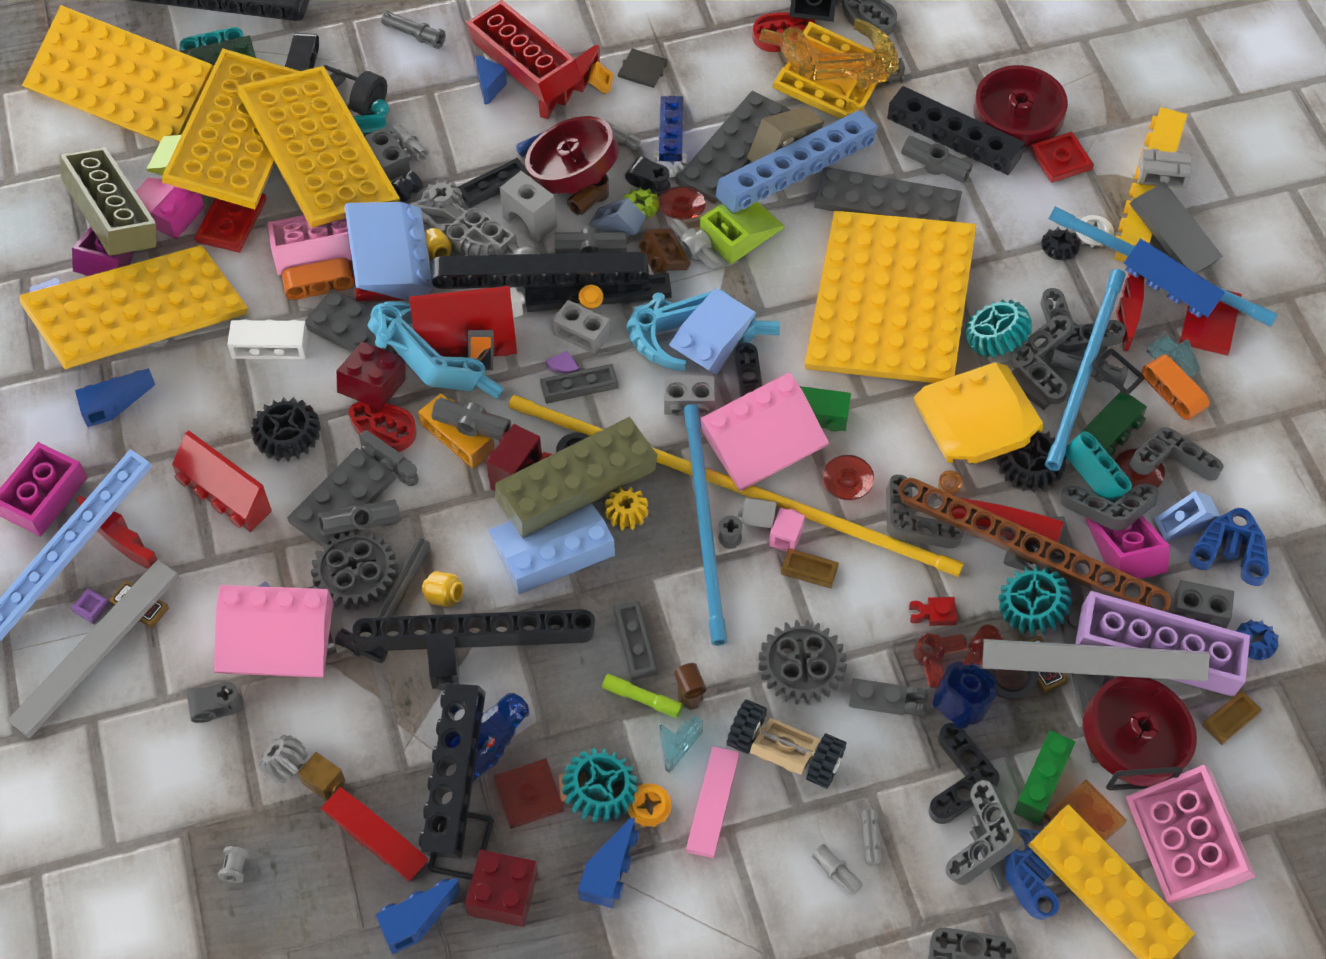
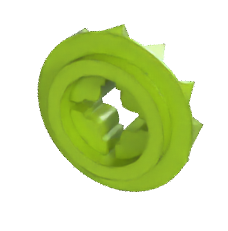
[623,187,659,219]

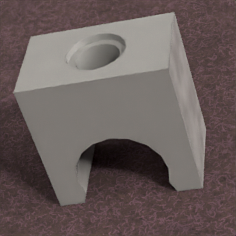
[500,171,557,243]

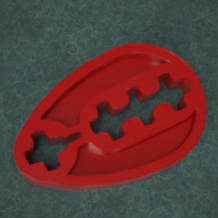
[752,12,816,52]
[348,402,417,452]

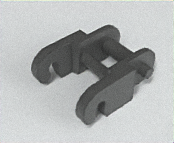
[880,58,906,84]

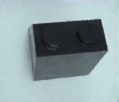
[789,0,837,22]

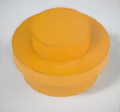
[579,285,603,309]

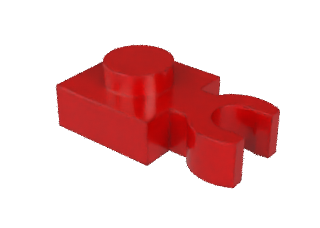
[909,597,957,626]

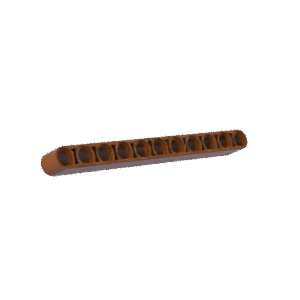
[899,478,1171,612]

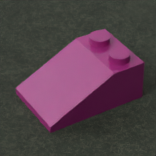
[135,177,205,239]
[1086,506,1170,579]

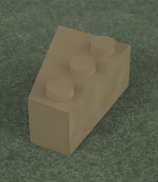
[747,107,825,162]

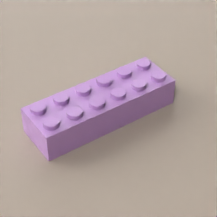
[1075,591,1250,697]

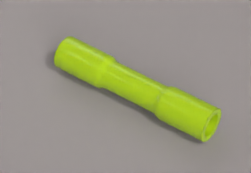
[602,673,683,719]

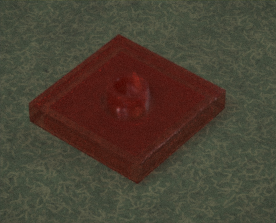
[493,758,564,829]

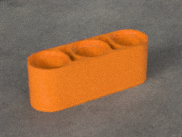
[281,258,355,300]
[1142,354,1210,420]

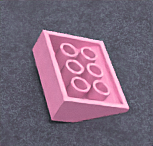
[268,215,352,275]
[701,372,829,491]
[214,585,333,678]
[1126,765,1256,903]

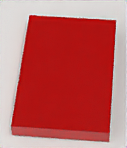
[194,194,267,253]
[1179,290,1242,356]

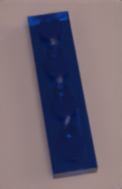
[659,95,683,161]

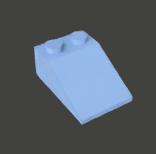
[669,288,756,376]

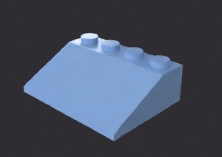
[344,202,434,301]
[488,503,615,595]

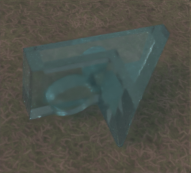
[1146,334,1200,378]
[659,715,703,773]

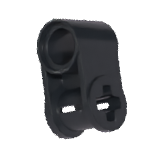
[625,156,671,196]

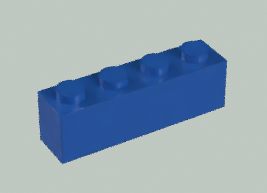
[1123,238,1225,318]

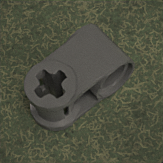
[187,682,243,723]

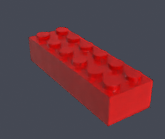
[466,0,582,104]

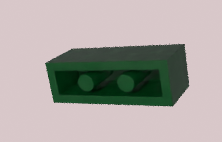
[1077,391,1147,457]

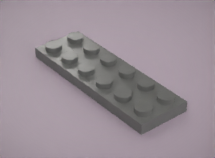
[676,90,790,204]
[814,167,962,222]

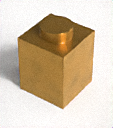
[298,752,346,801]

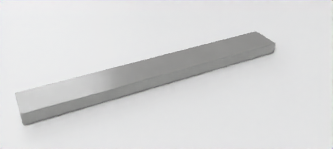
[7,560,179,739]
[982,639,1210,681]

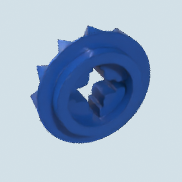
[1236,619,1279,660]

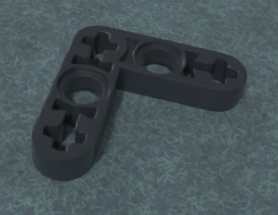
[929,723,1000,824]

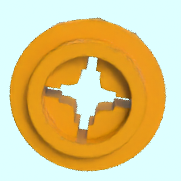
[627,783,672,828]

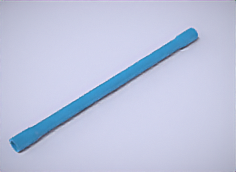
[1049,206,1278,327]
[1045,269,1126,471]
[684,404,727,646]

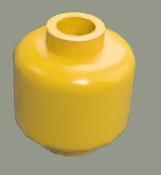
[424,228,452,263]
[422,571,464,608]

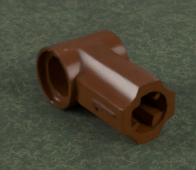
[567,174,609,216]
[674,663,707,710]

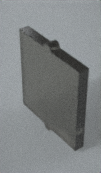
[618,49,668,88]

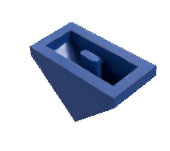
[475,55,507,104]

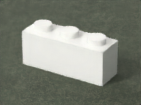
[227,319,309,359]

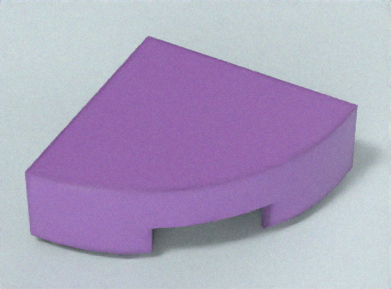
[546,351,579,374]

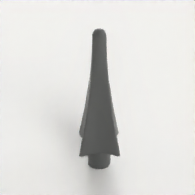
[969,814,1004,892]

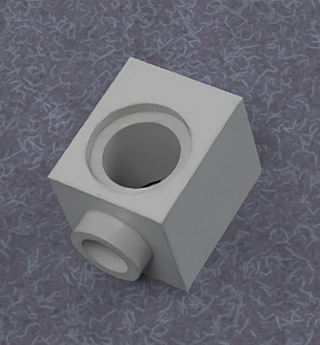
[738,497,778,528]

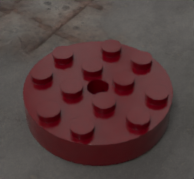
[973,65,1068,147]
[525,116,619,194]
[1083,676,1197,786]

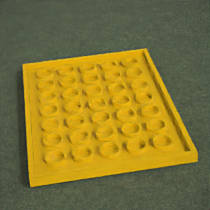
[805,211,976,383]

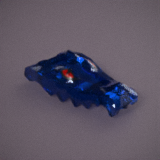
[450,693,530,782]

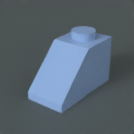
[1154,491,1221,541]

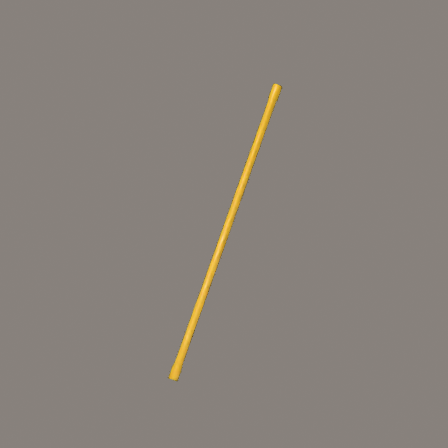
[509,394,964,578]

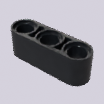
[285,33,319,71]

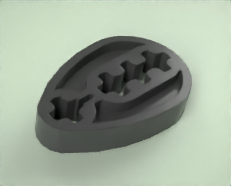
[842,0,897,38]

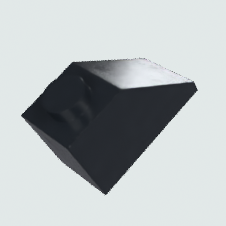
[426,634,460,691]

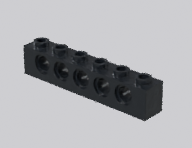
[887,86,1025,175]
[419,683,486,859]

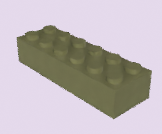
[60,147,156,256]
[495,417,657,538]

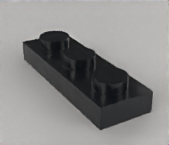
[457,157,530,208]

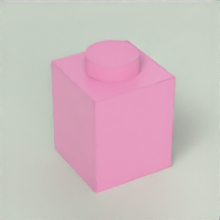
[769,508,805,552]

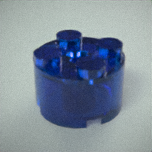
[932,661,997,728]

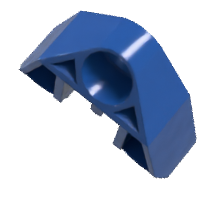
[1188,508,1269,586]
[1005,829,1059,920]

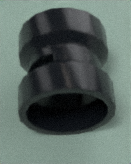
[391,170,423,202]

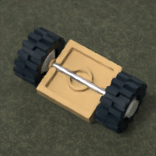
[726,699,847,789]

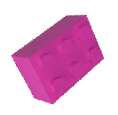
[0,442,87,537]

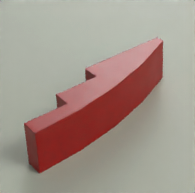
[539,45,600,119]
[1116,273,1145,351]
[76,495,158,569]
[952,498,1064,544]
[320,787,429,882]

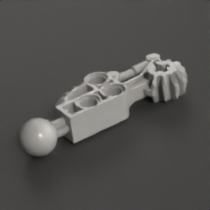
[410,179,539,255]

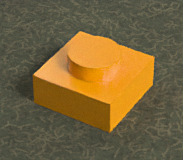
[588,61,614,94]

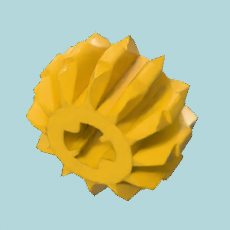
[605,487,648,531]

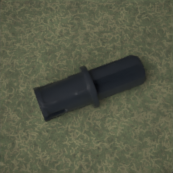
[335,628,388,663]

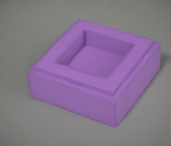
[71,588,111,624]

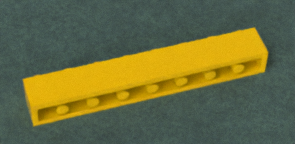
[1114,107,1188,262]

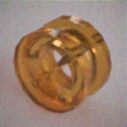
[938,470,962,495]

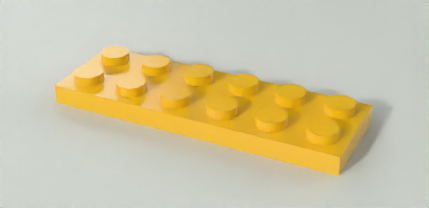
[1028,804,1195,959]

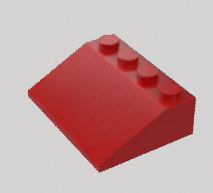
[409,286,517,358]

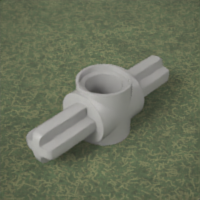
[670,218,722,271]

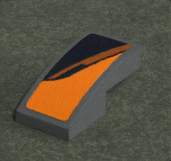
[468,330,493,370]

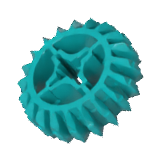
[965,299,1033,358]
[998,565,1072,636]
[561,748,638,823]

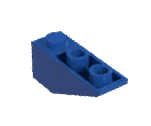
[75,368,155,427]
[578,818,639,908]
[375,877,461,954]

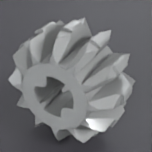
[259,735,307,784]

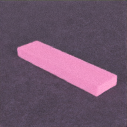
[686,746,740,859]

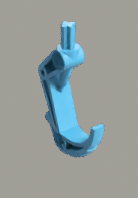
[627,290,780,371]
[367,301,504,400]

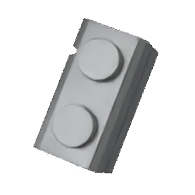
[1138,149,1192,189]

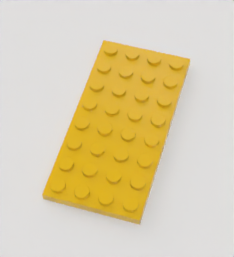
[22,5,214,143]
[162,48,299,209]
[237,66,400,228]
[20,245,248,369]

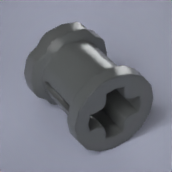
[719,516,743,549]

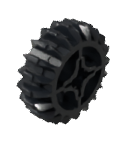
[251,397,321,462]
[996,431,1067,493]

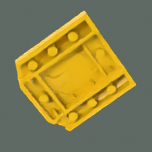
[772,22,882,119]
[914,362,1043,463]

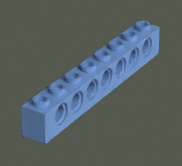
[716,110,878,213]

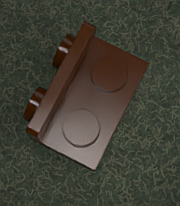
[639,229,691,274]

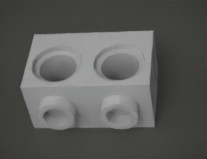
[552,300,611,355]
[664,376,715,416]

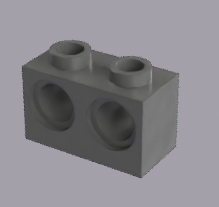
[364,126,411,181]
[1172,580,1234,629]

